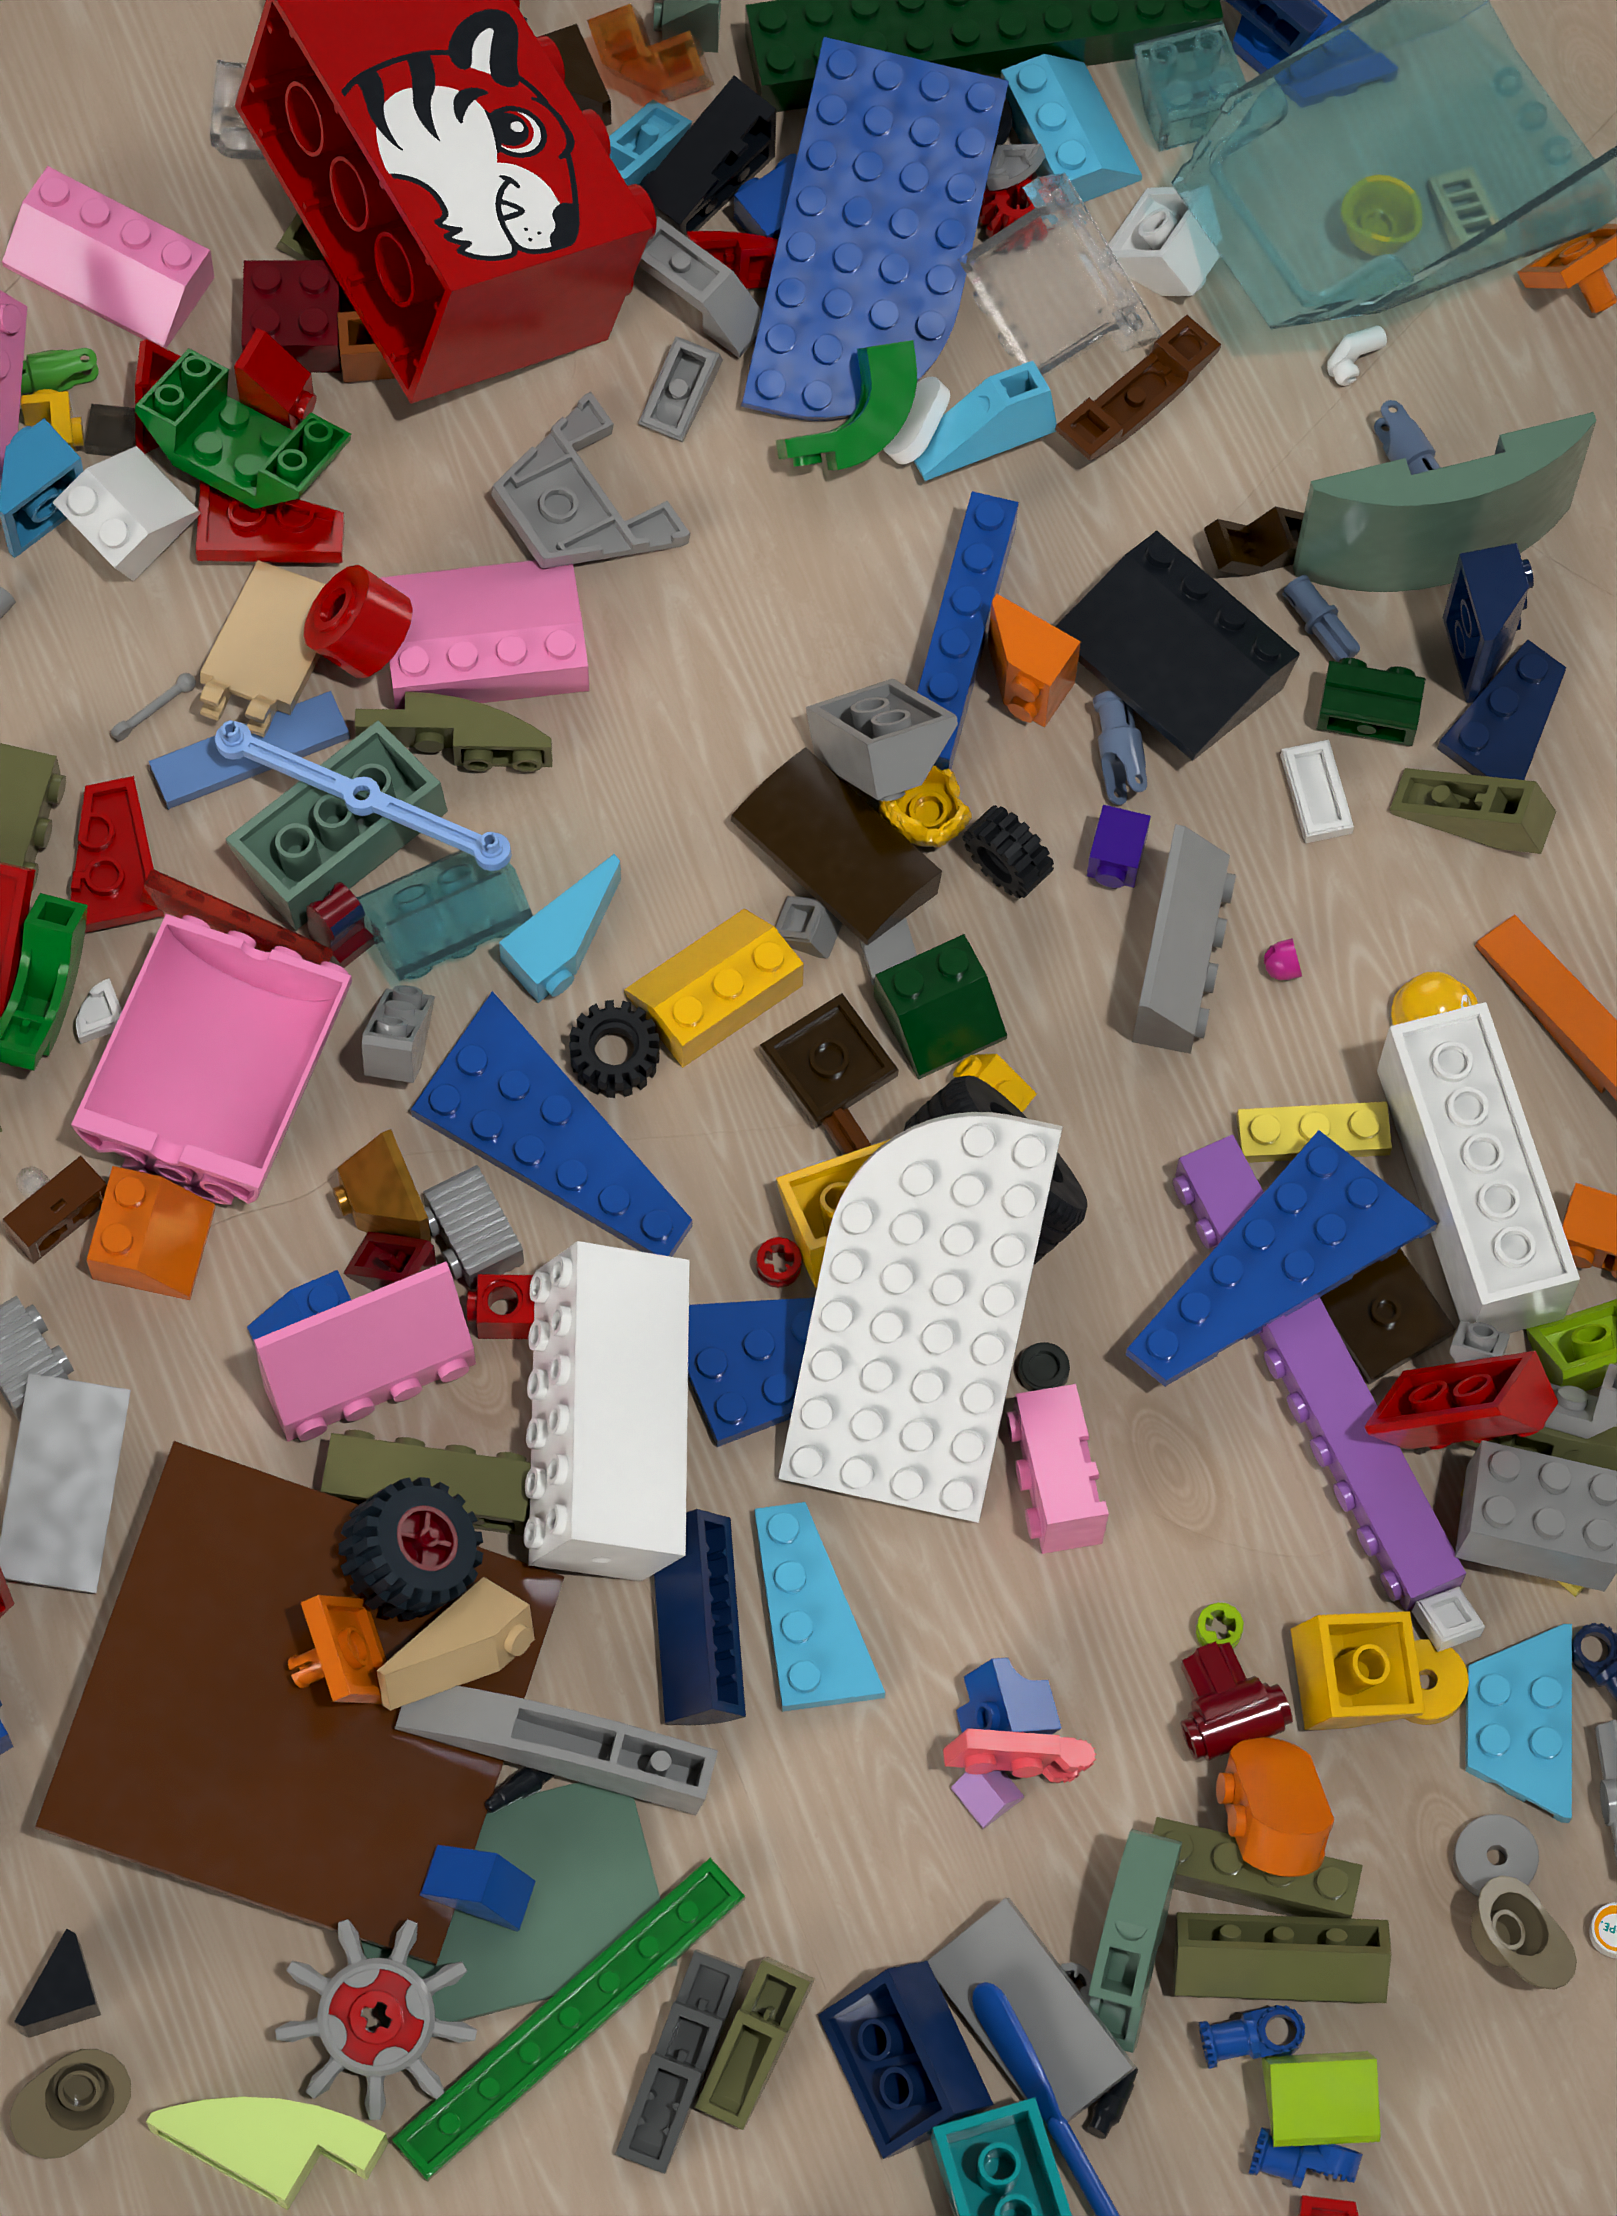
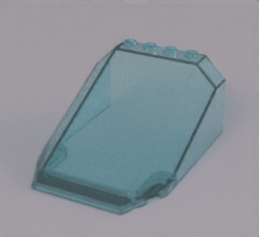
[1171,0,1617,329]

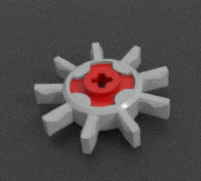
[275,1919,477,2120]

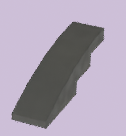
[615,1949,746,2174]

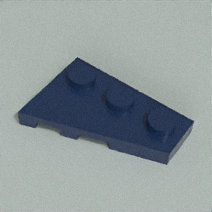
[1437,640,1567,780]

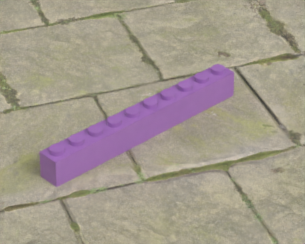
[1172,1134,1466,1612]

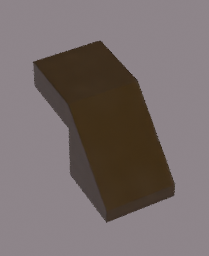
[1204,506,1304,576]

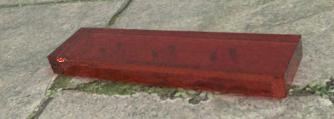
[140,870,334,965]

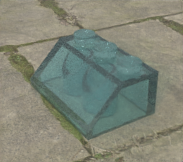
[356,850,533,981]

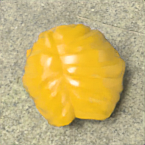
[879,765,972,847]

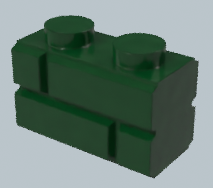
[1316,658,1426,746]

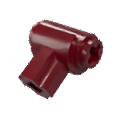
[1180,1641,1293,1761]

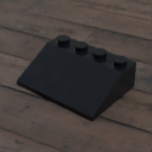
[1055,531,1300,761]

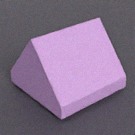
[951,1770,1024,1829]

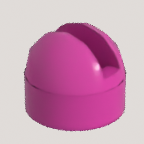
[1264,938,1302,980]

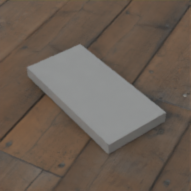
[0,1373,131,1594]
[928,1898,1137,2129]

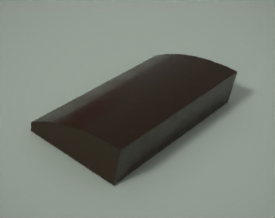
[731,747,942,945]

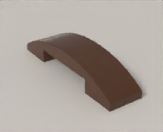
[1055,315,1221,461]

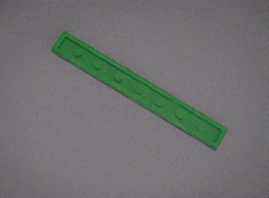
[392,1858,745,2182]

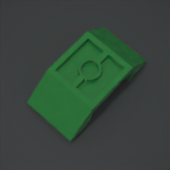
[135,348,351,509]

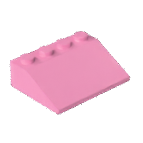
[380,560,589,709]
[254,1262,476,1442]

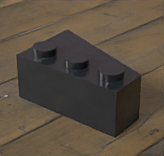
[639,75,776,236]

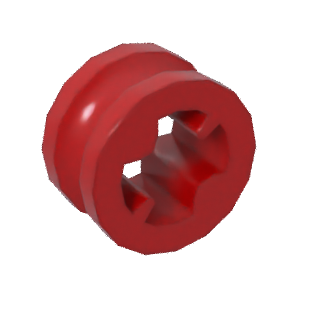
[756,1237,802,1288]

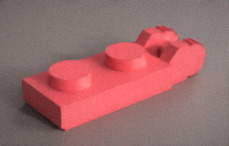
[943,1728,1096,1783]

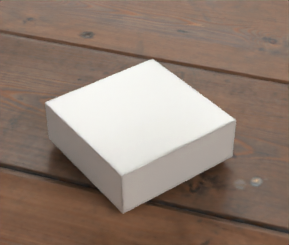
[1412,1586,1485,1652]

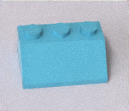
[1000,54,1142,213]

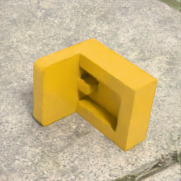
[20,389,84,452]
[953,1054,1037,1112]

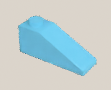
[609,99,692,185]
[499,854,621,1003]

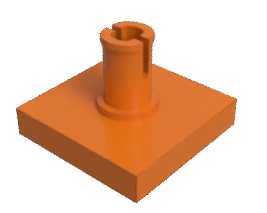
[1517,224,1617,313]
[288,1595,387,1704]

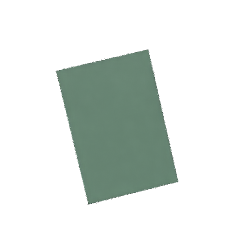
[361,1782,678,2027]

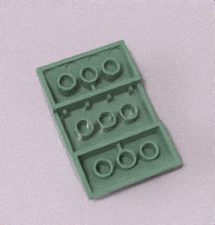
[1293,412,1596,592]

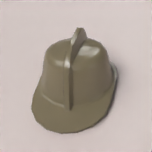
[1471,1875,1577,1990]
[10,2049,131,2159]

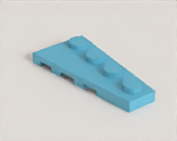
[754,1502,886,1712]

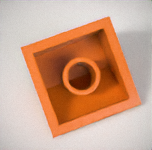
[987,594,1081,728]
[86,1166,216,1300]

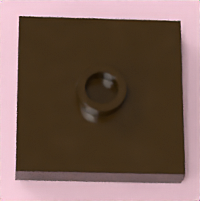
[760,993,899,1128]
[1320,1248,1456,1384]

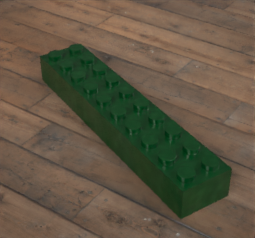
[745,0,1224,112]

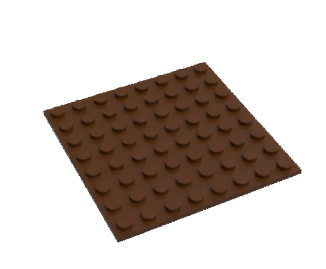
[34,1441,565,1966]

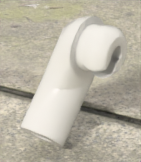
[1327,326,1387,386]

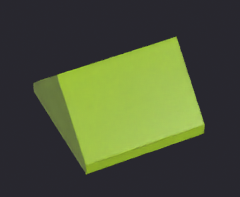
[1526,1299,1617,1391]
[1262,2051,1381,2147]

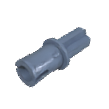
[1282,575,1360,662]

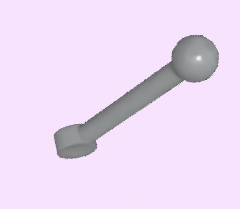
[111,673,196,741]

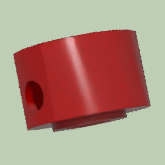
[303,565,413,679]

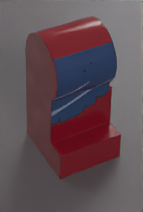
[306,882,375,968]

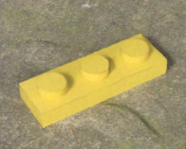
[1236,1102,1392,1163]

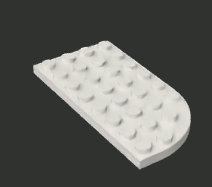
[778,1112,1063,1523]

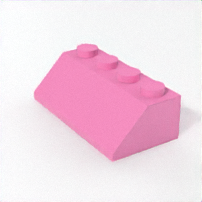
[2,166,215,348]

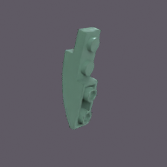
[1088,1829,1183,2053]

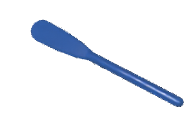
[972,1982,1120,2216]

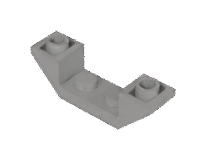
[636,217,762,358]
[1449,1321,1617,1439]

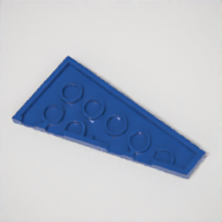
[411,991,693,1257]
[1125,1130,1438,1386]
[688,1297,815,1447]

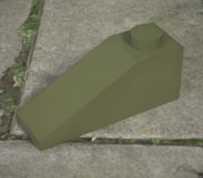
[1390,768,1556,854]

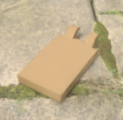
[200,560,326,737]

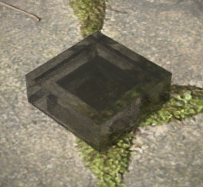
[84,403,136,457]

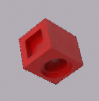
[467,1274,535,1339]

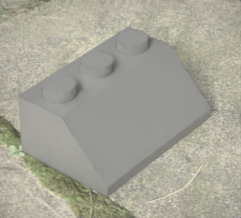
[806,679,958,801]

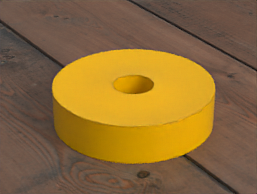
[1404,1639,1469,1725]

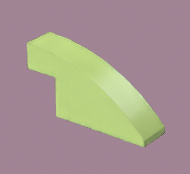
[146,2097,388,2210]

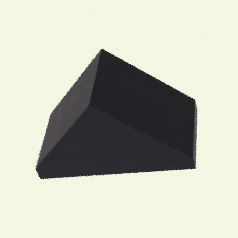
[14,1928,101,2038]

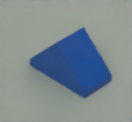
[419,1845,536,1932]

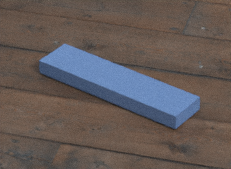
[149,691,350,809]

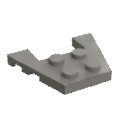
[491,392,690,569]

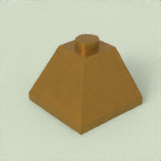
[332,1129,431,1243]

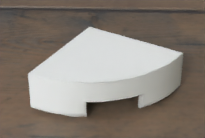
[76,978,122,1044]

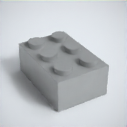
[1455,1440,1617,1592]

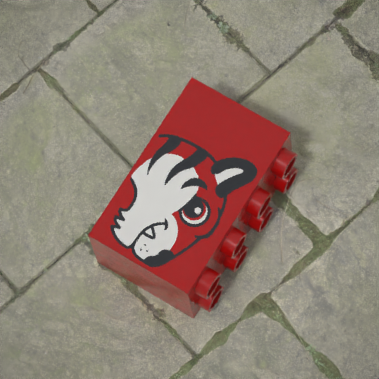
[234,0,657,404]

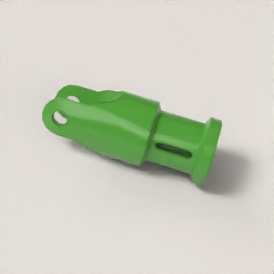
[21,348,99,395]

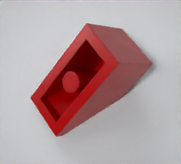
[234,328,317,431]

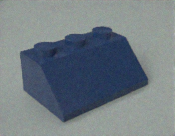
[1443,543,1534,703]
[818,1961,994,2159]

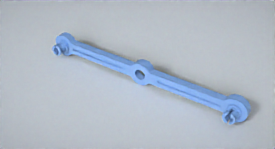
[215,720,512,871]

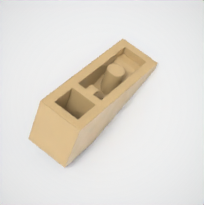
[377,1577,535,1710]

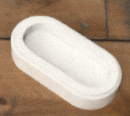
[884,376,950,464]

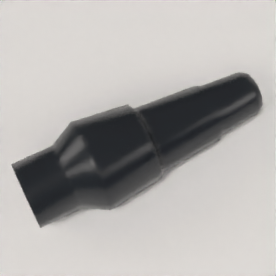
[484,1766,555,1813]
[1087,2068,1138,2139]

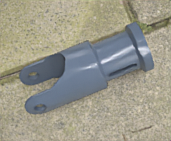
[1374,400,1441,475]
[1093,691,1147,805]

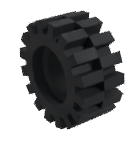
[962,805,1054,898]
[569,1000,660,1098]

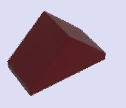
[343,1232,436,1291]

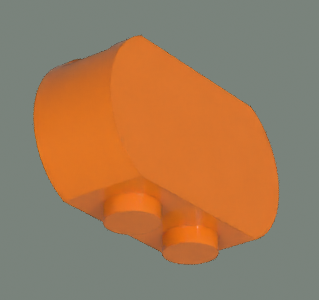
[1216,1737,1334,1877]

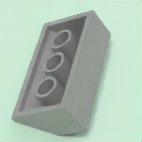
[1132,824,1236,1054]

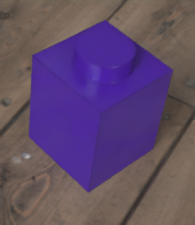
[1086,804,1151,888]

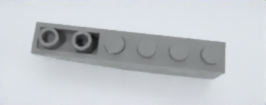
[395,1685,718,1815]

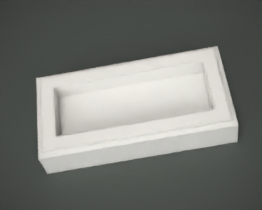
[1280,740,1354,844]

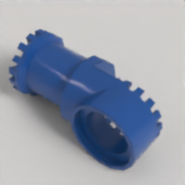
[1198,2005,1305,2069]
[1249,2127,1363,2189]

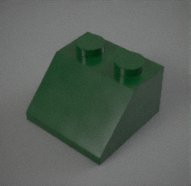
[874,934,1007,1080]

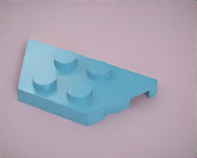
[1465,1624,1572,1823]

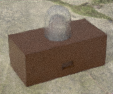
[3,1155,107,1264]

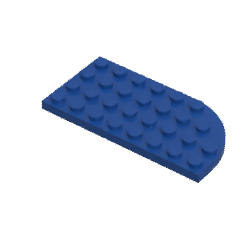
[741,37,1009,421]

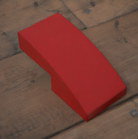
[686,231,778,289]

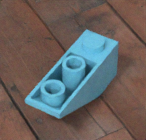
[914,360,1057,481]

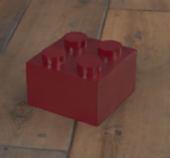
[241,260,343,373]

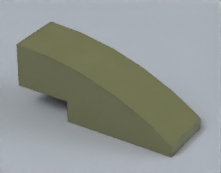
[695,1957,815,2130]

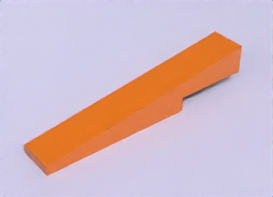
[1475,914,1617,1101]

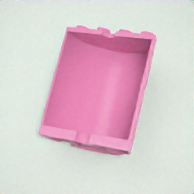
[71,914,352,1205]

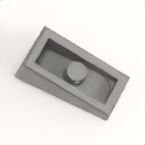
[638,336,723,442]

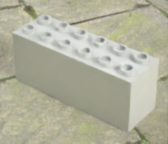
[1377,1002,1580,1334]
[524,1241,689,1581]

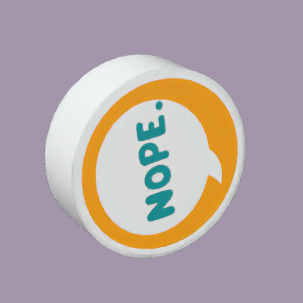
[1589,1902,1617,1958]

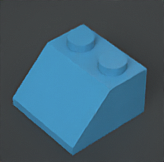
[0,418,84,558]

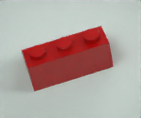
[1364,1351,1559,1450]

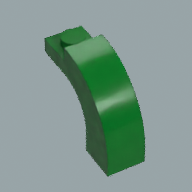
[776,340,917,471]
[0,893,88,1071]

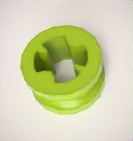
[1196,1602,1244,1649]

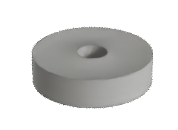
[1453,1814,1539,1897]

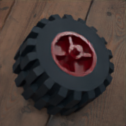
[339,1477,483,1620]

